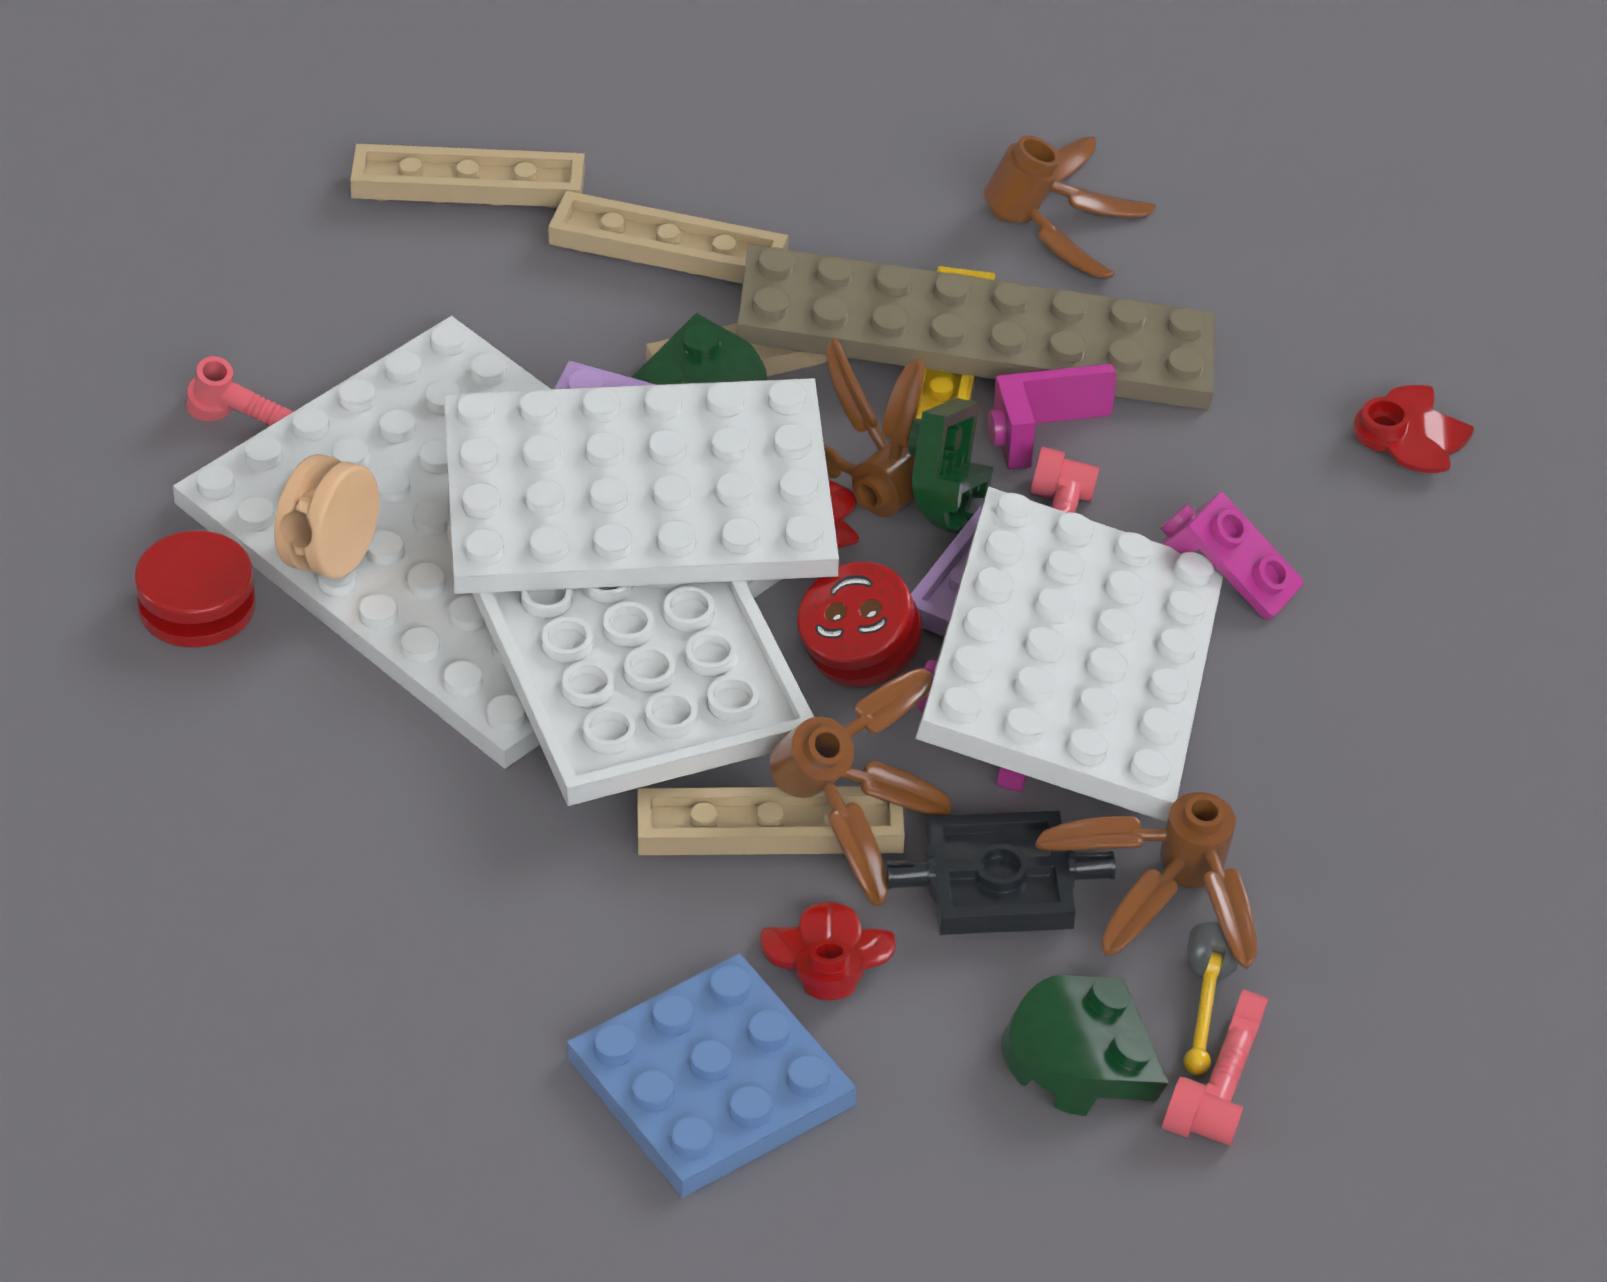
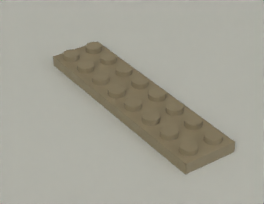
[736,244,1215,410]

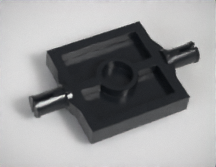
[886,811,1116,935]

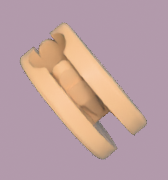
[274,454,379,579]

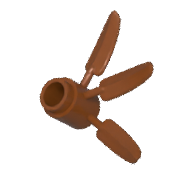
[983,135,1156,279]
[824,337,925,518]
[770,668,952,906]
[1035,792,1257,969]

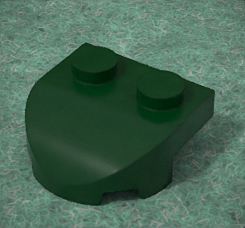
[631,313,768,385]
[908,398,993,534]
[1001,975,1169,1116]

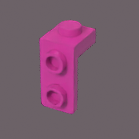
[988,364,1116,469]
[1160,490,1303,620]

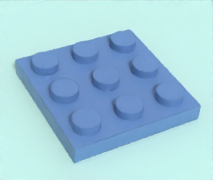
[567,953,857,1198]

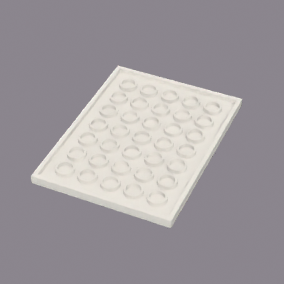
[173,316,782,769]

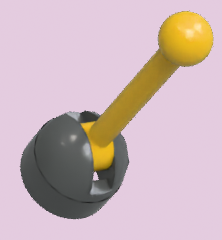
[1183,922,1239,1075]

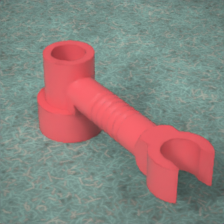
[186,356,294,426]
[1030,446,1100,513]
[1162,989,1269,1146]

